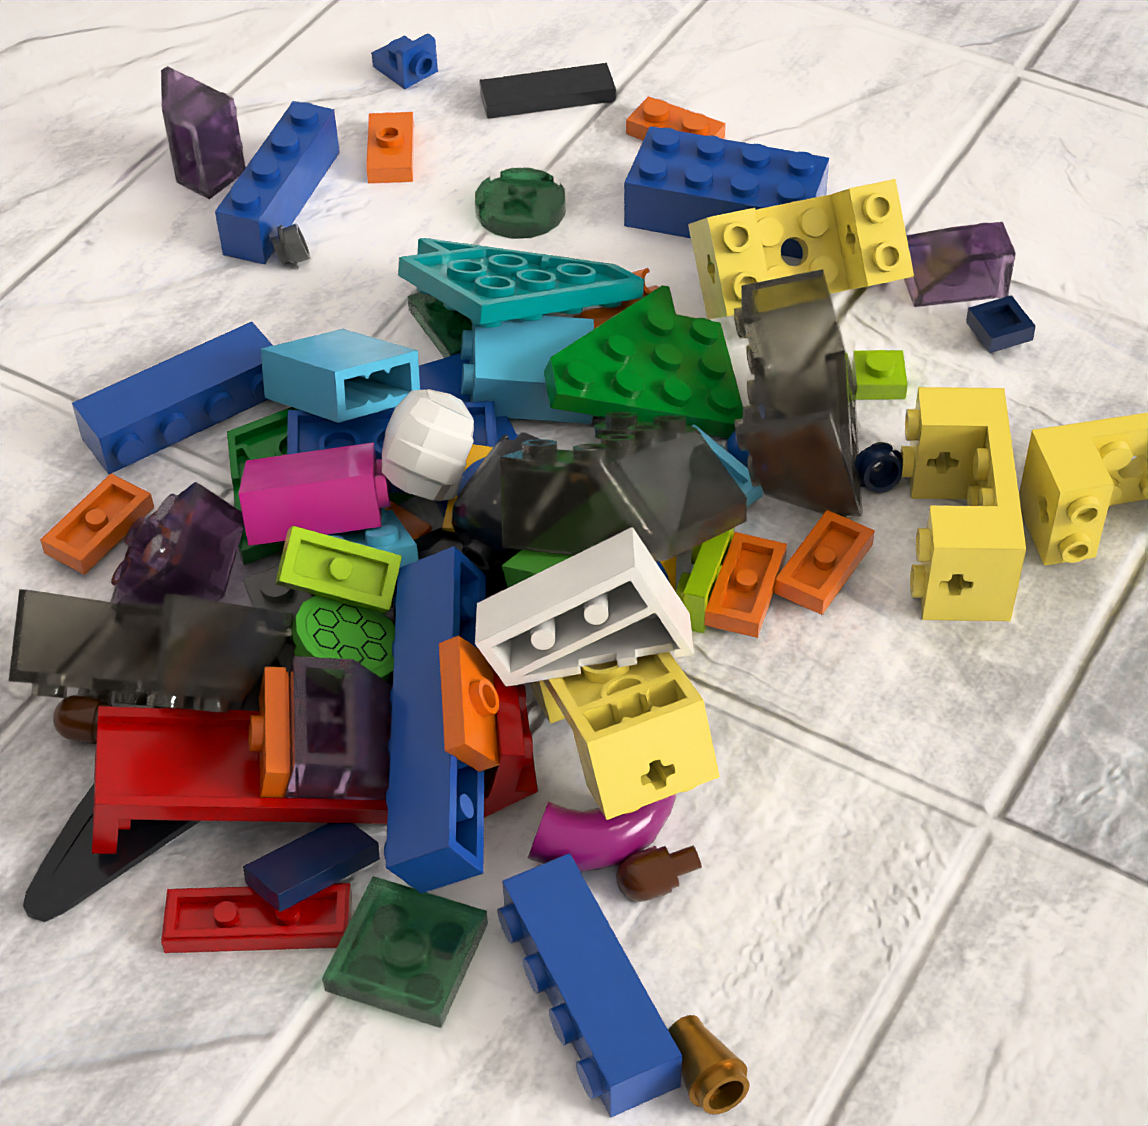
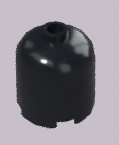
[451,432,592,572]

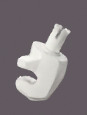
[382,389,474,501]

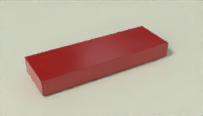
[161,883,352,953]

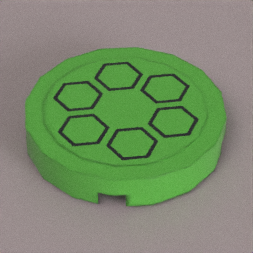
[289,595,395,691]

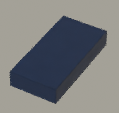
[243,823,380,912]

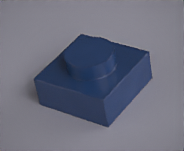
[966,295,1036,353]

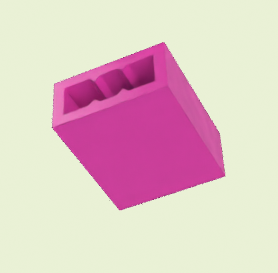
[238,442,391,546]

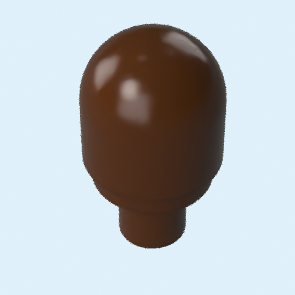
[53,695,113,744]
[616,845,702,902]

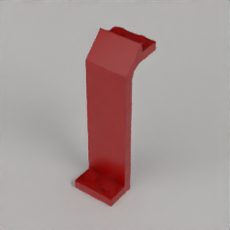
[92,669,538,854]

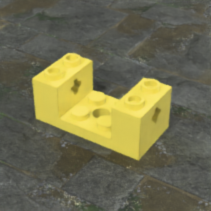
[688,179,914,320]
[900,387,1026,621]
[1019,412,1148,566]
[530,652,720,820]

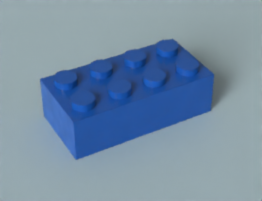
[624,126,830,259]

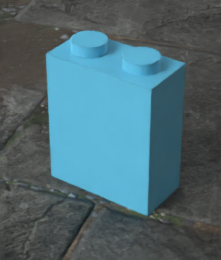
[461,315,594,424]
[261,329,420,423]

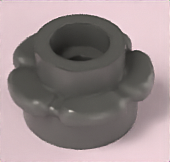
[271,223,311,269]

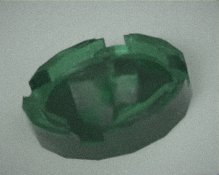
[475,167,566,239]

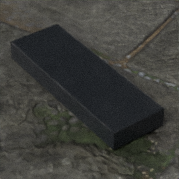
[479,62,616,119]

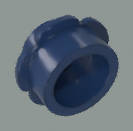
[853,442,903,492]

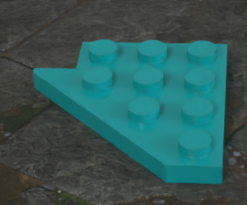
[398,238,645,328]

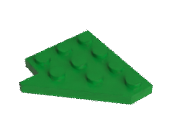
[544,285,747,438]

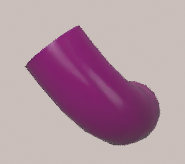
[527,794,676,872]

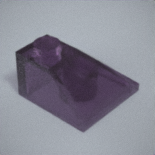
[904,221,1016,307]

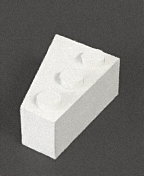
[475,527,694,687]

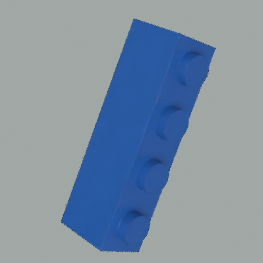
[215,101,340,265]
[72,321,273,475]
[497,853,682,1118]

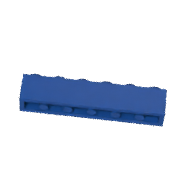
[384,546,486,894]

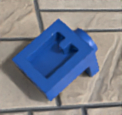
[371,33,438,89]

